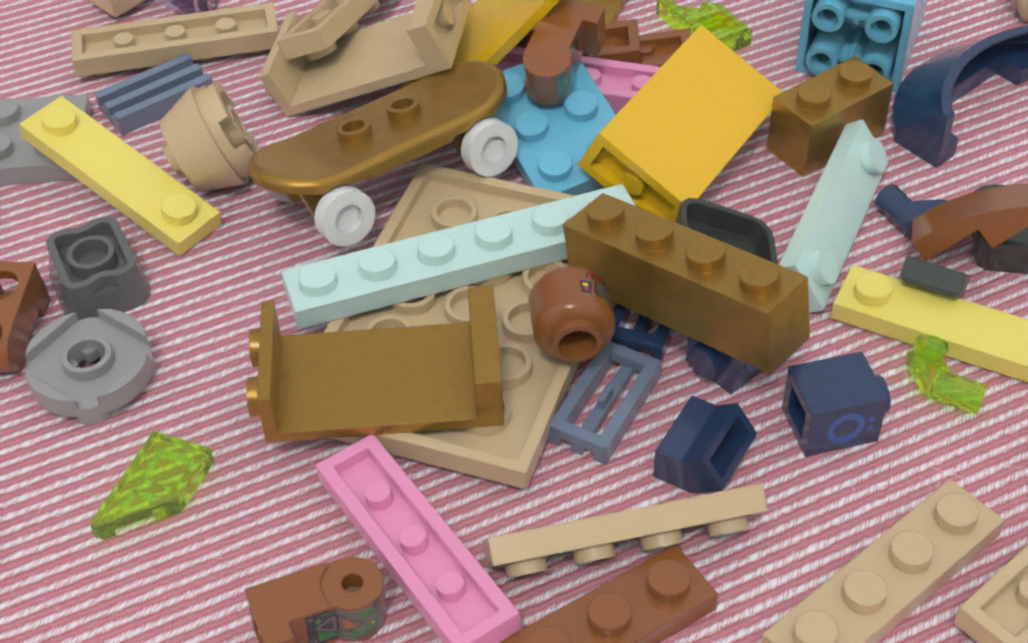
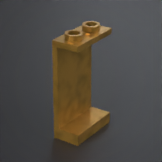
[246,285,504,443]

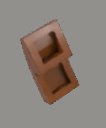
[588,19,691,67]
[912,184,1028,261]

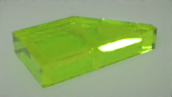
[656,0,752,51]
[90,431,214,540]

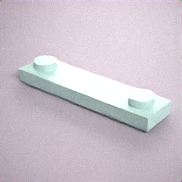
[779,119,888,313]

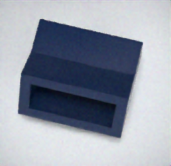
[653,395,757,493]

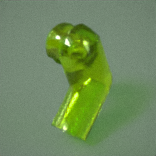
[906,334,988,415]

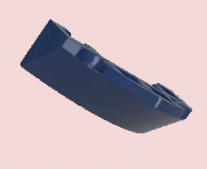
[891,25,1028,168]

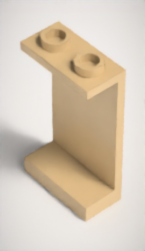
[259,0,471,117]

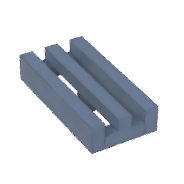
[94,53,213,136]
[548,341,662,465]

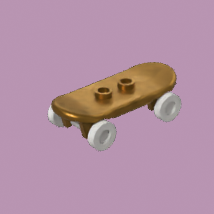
[248,61,518,247]

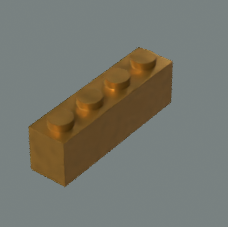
[563,193,810,374]

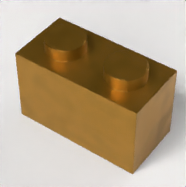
[766,56,894,177]

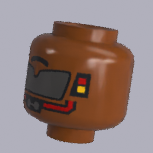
[528,266,616,363]

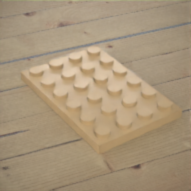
[324,163,580,489]

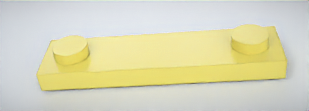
[19,96,221,256]
[831,265,1028,383]

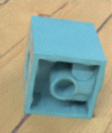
[795,0,927,93]

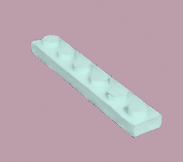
[281,184,636,330]

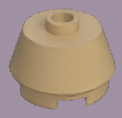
[160,81,260,192]

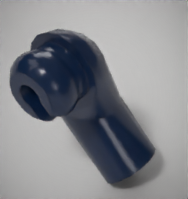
[875,184,948,238]

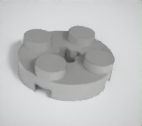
[24,309,156,425]

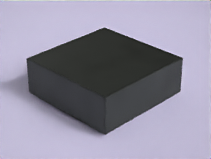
[899,256,971,297]

